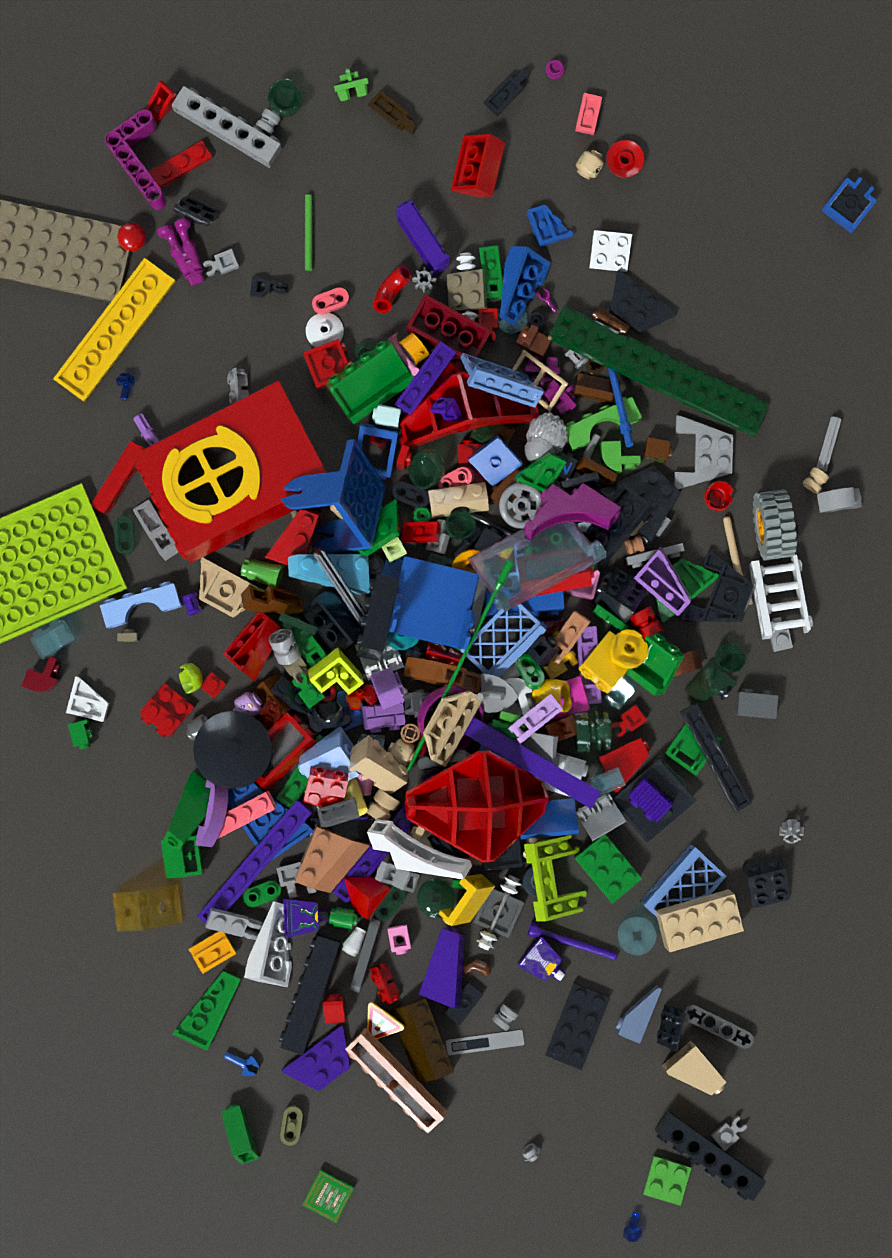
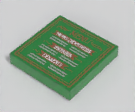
[302,1169,355,1223]

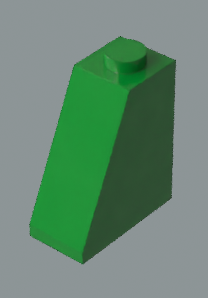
[221,1105,260,1165]

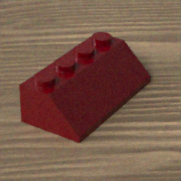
[406,294,492,363]

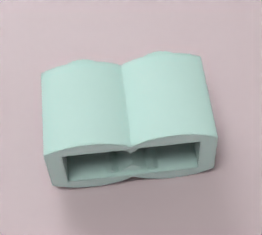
[372,405,401,430]

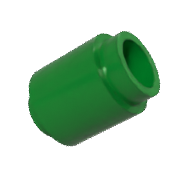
[329,907,358,929]

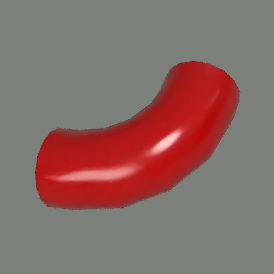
[373,265,412,313]

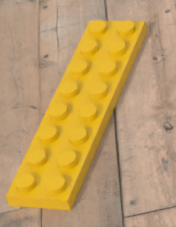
[53,258,176,402]

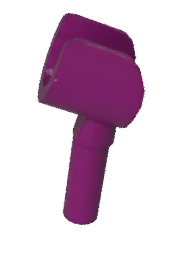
[536,287,557,313]

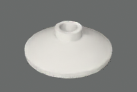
[306,313,344,348]

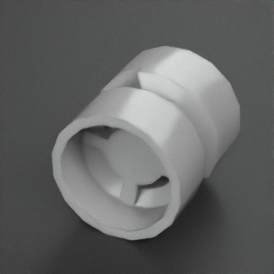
[269,629,301,665]

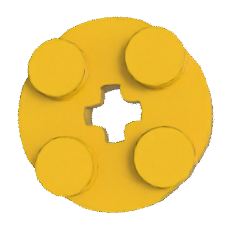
[609,630,648,669]

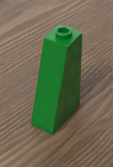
[164,771,211,850]

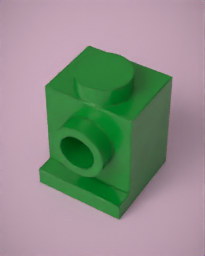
[68,719,93,750]

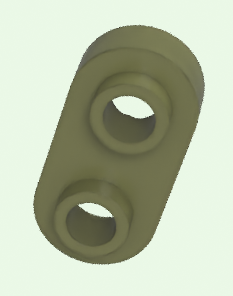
[280,1105,303,1146]

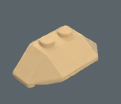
[423,691,482,767]

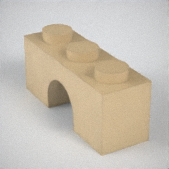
[428,482,489,519]

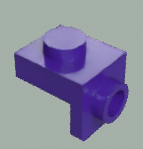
[430,397,463,422]

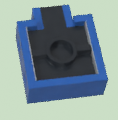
[821,177,877,233]

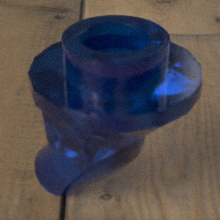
[116,373,135,401]
[623,1212,643,1242]

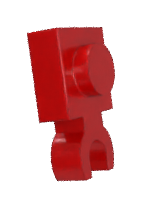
[478,308,498,342]
[611,705,647,737]

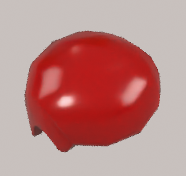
[117,222,146,252]
[704,481,733,511]

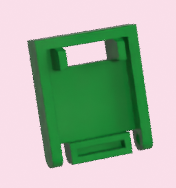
[664,723,722,776]

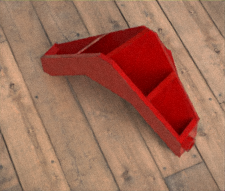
[398,361,539,449]
[404,750,549,862]

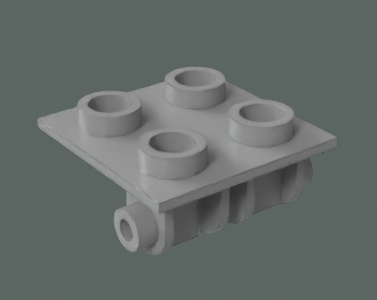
[576,793,626,841]

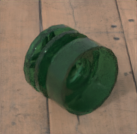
[573,710,612,752]

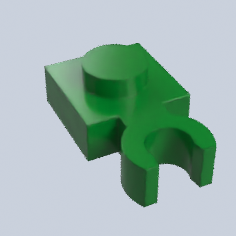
[292,673,325,709]

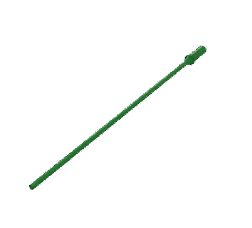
[406,560,514,771]

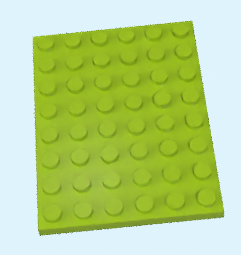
[0,483,128,644]

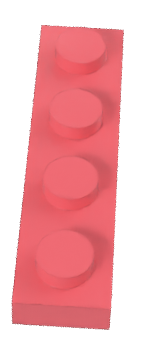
[203,790,278,839]

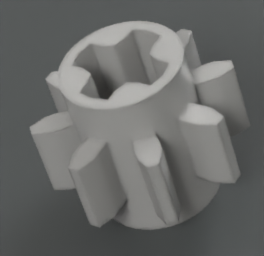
[412,267,436,293]
[779,819,804,843]

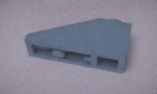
[615,985,662,1044]

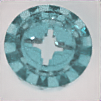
[498,309,527,334]

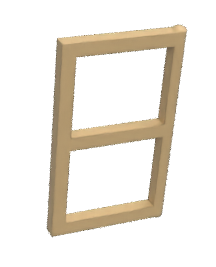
[513,350,568,411]

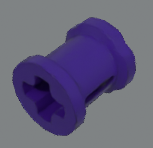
[181,592,204,616]

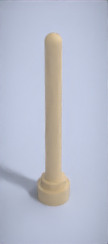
[723,516,753,605]

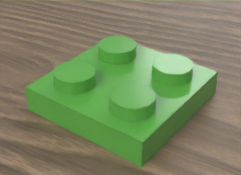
[643,1155,691,1206]

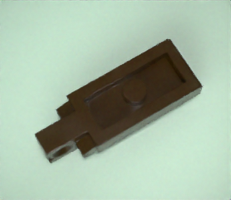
[368,90,417,135]

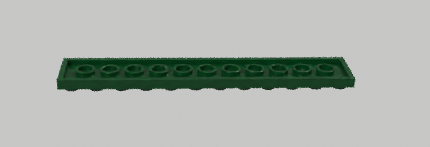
[548,306,770,437]

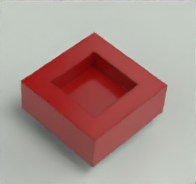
[201,672,227,699]

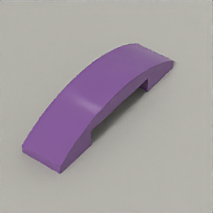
[577,626,602,704]
[196,780,228,847]

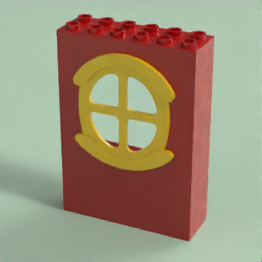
[134,381,327,563]

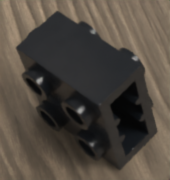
[594,567,647,623]

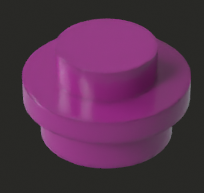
[545,60,564,79]

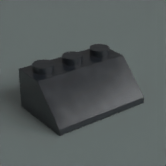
[297,588,363,654]

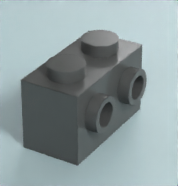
[735,689,778,719]

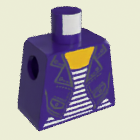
[517,936,566,982]

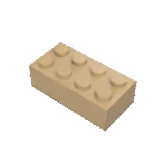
[655,889,744,952]

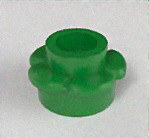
[413,507,432,522]

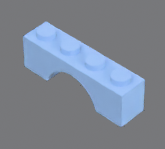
[100,581,183,629]

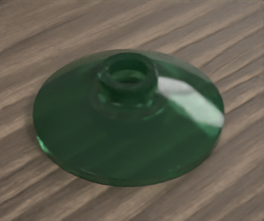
[417,879,455,918]

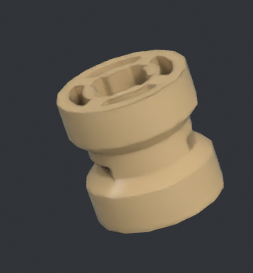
[802,467,829,494]

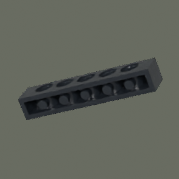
[655,1110,766,1201]

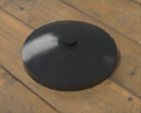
[193,711,272,789]

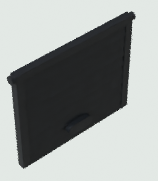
[613,757,697,843]

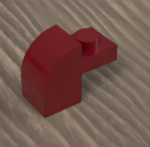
[21,656,61,692]

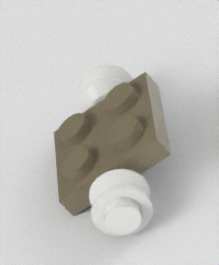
[447,253,487,321]

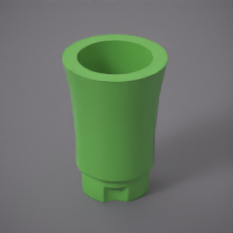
[241,558,285,588]

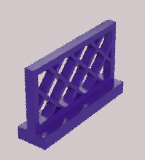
[395,341,456,417]

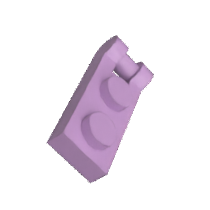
[508,694,563,743]

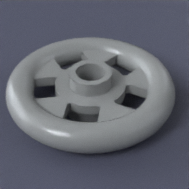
[499,482,541,528]

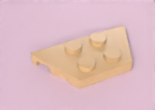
[199,557,258,618]

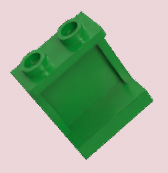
[626,634,685,696]

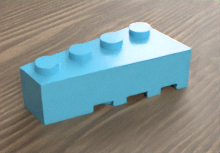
[288,554,370,595]

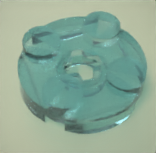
[617,916,657,956]

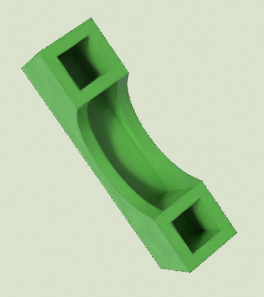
[565,397,642,452]

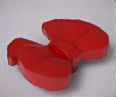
[346,685,378,710]

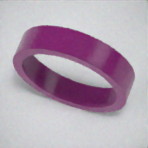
[417,686,483,751]

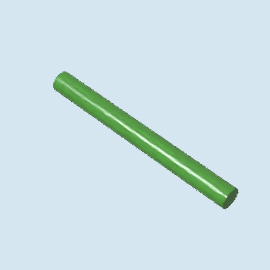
[305,195,313,271]

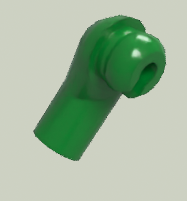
[492,719,517,739]

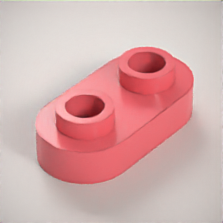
[312,288,349,315]
[438,466,474,489]

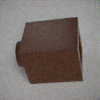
[643,437,673,463]

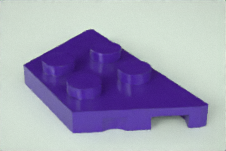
[281,1025,350,1091]

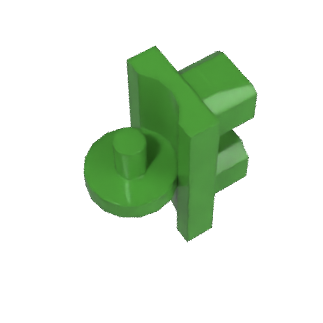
[334,67,369,101]

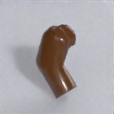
[463,959,491,976]

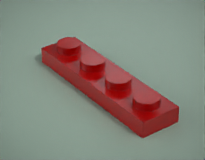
[143,141,213,189]

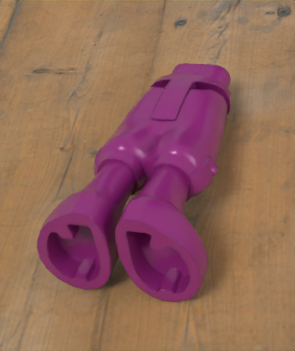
[157,217,205,287]

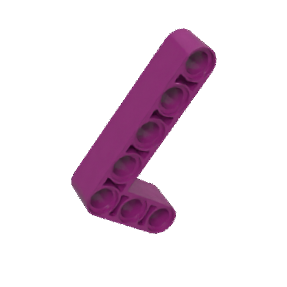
[105,110,167,210]

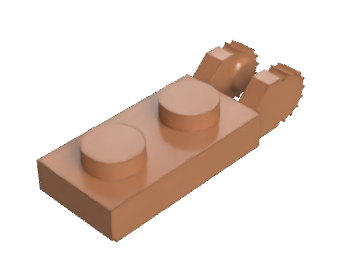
[555,610,591,664]

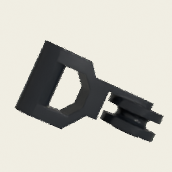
[250,277,289,298]

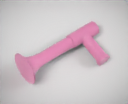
[388,333,419,377]

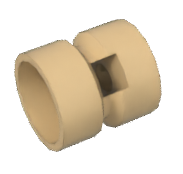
[366,789,400,821]

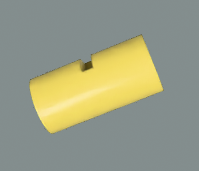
[344,777,368,816]

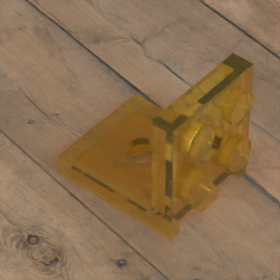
[113,884,183,932]

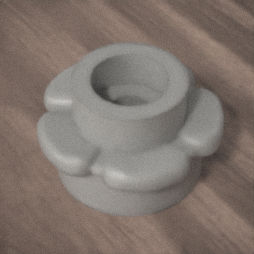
[522,1143,540,1162]

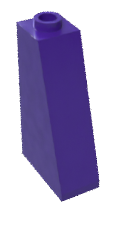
[419,926,465,1008]

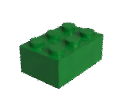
[573,834,642,904]

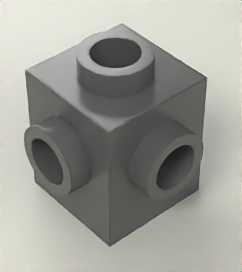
[403,689,434,718]

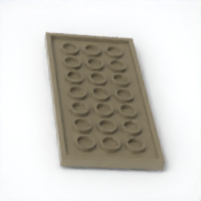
[0,200,130,302]

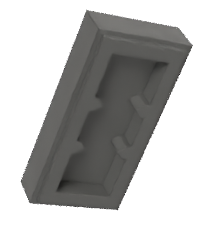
[317,798,360,828]

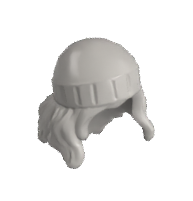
[524,413,568,463]

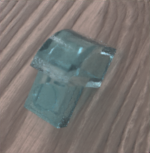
[588,767,626,796]

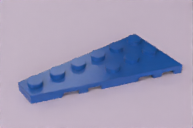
[227,783,314,861]

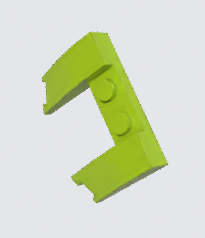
[524,835,587,921]

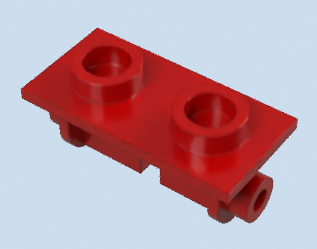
[425,643,463,668]
[370,963,400,1004]

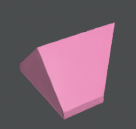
[564,570,600,601]

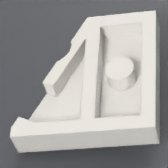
[66,677,109,722]

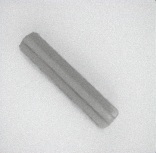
[816,417,842,472]

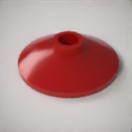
[606,140,644,178]

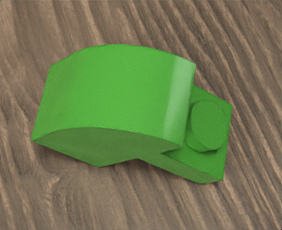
[600,441,641,474]

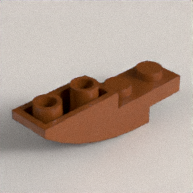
[403,657,481,695]

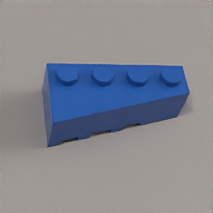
[485,589,564,620]

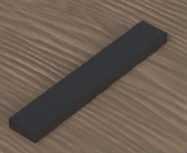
[680,703,752,812]

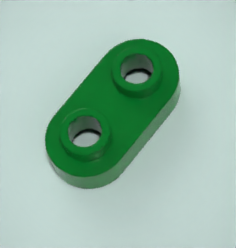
[517,654,544,690]
[244,880,282,907]

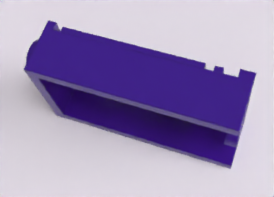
[396,200,449,277]

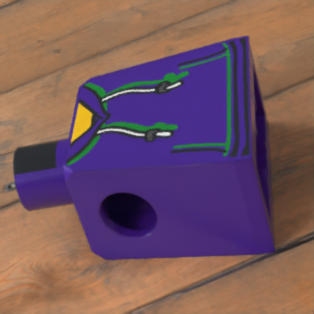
[283,898,329,937]

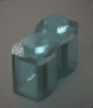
[30,619,77,660]

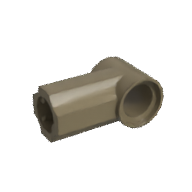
[283,656,312,685]

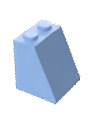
[298,726,359,781]

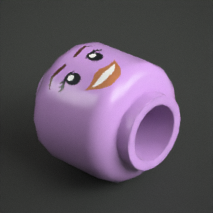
[233,692,263,717]

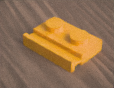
[188,931,237,974]

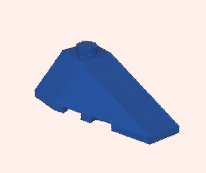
[500,246,551,325]

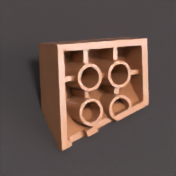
[294,824,370,893]

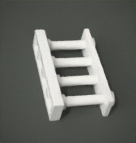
[749,555,813,640]

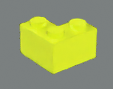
[308,647,364,695]

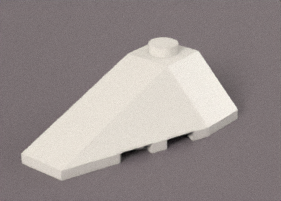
[244,902,292,987]

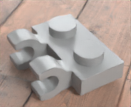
[276,862,317,899]

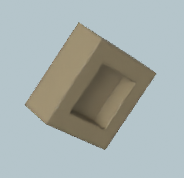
[117,629,140,642]

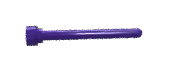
[527,921,618,960]

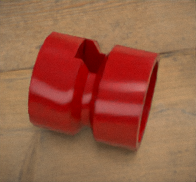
[630,606,664,640]

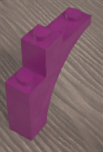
[524,483,621,541]

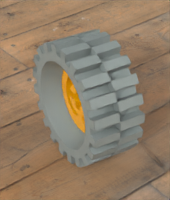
[753,489,797,560]

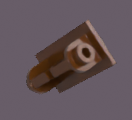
[591,307,630,335]

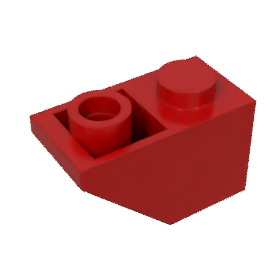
[323,993,346,1023]

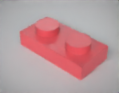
[575,93,602,135]

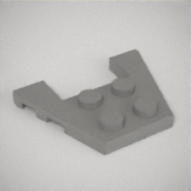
[674,415,733,490]

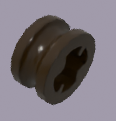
[586,359,604,375]

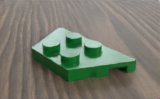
[352,499,399,556]
[655,558,719,623]

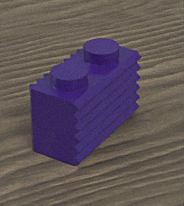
[628,777,673,822]

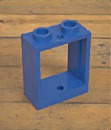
[357,423,399,480]

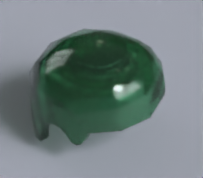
[444,511,476,540]
[715,643,746,673]

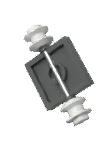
[473,875,524,950]

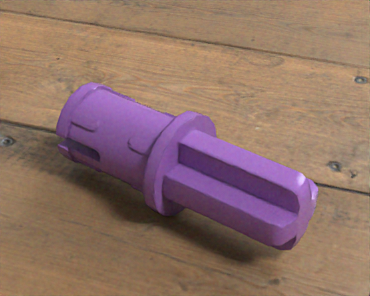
[133,413,159,446]

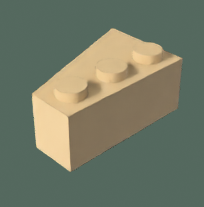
[349,735,408,795]

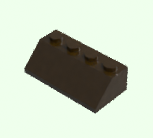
[390,997,454,1083]

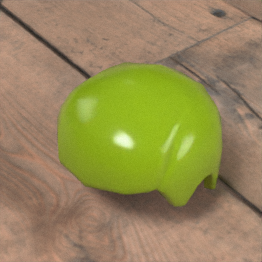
[179,663,203,694]

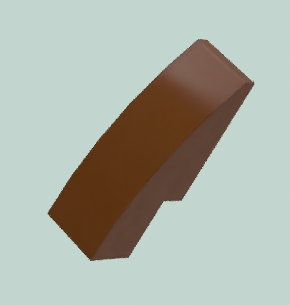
[241,585,304,614]

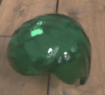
[268,79,303,117]
[407,448,445,490]

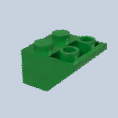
[161,835,205,879]

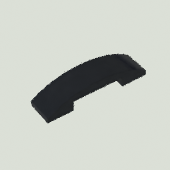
[305,818,376,839]

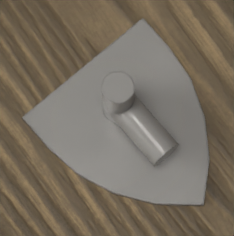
[477,673,519,713]

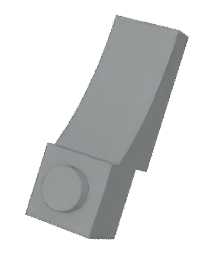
[133,500,178,561]

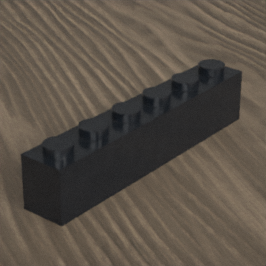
[279,934,341,1055]

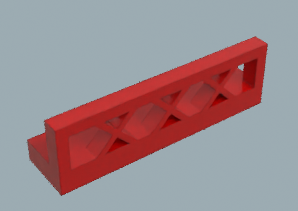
[91,441,145,516]

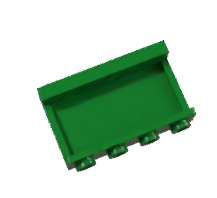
[325,340,414,424]

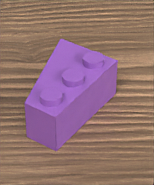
[634,547,692,616]

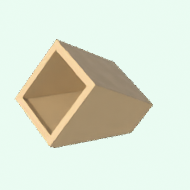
[661,1041,726,1095]

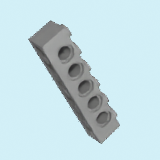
[172,86,282,168]

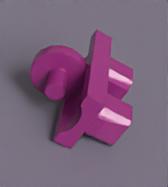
[525,356,560,388]
[542,380,576,416]

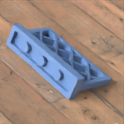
[460,353,544,407]
[460,596,548,677]
[640,844,726,917]

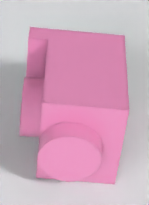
[387,924,411,955]

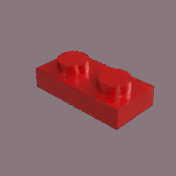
[396,445,412,471]
[401,522,441,543]

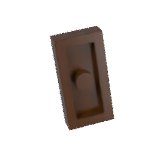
[575,457,617,486]

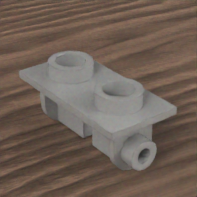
[227,368,249,404]

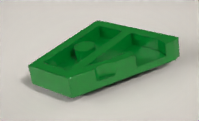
[515,452,566,492]
[592,605,628,632]

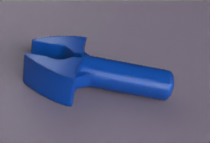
[224,1051,260,1076]

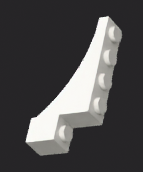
[367,819,472,879]

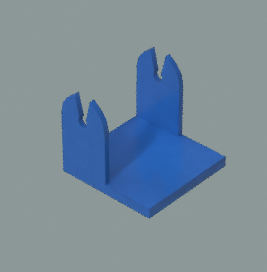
[281,439,386,553]
[388,556,479,650]

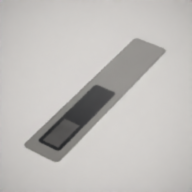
[446,1030,524,1055]

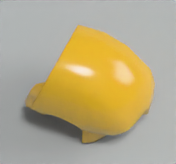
[532,679,572,712]

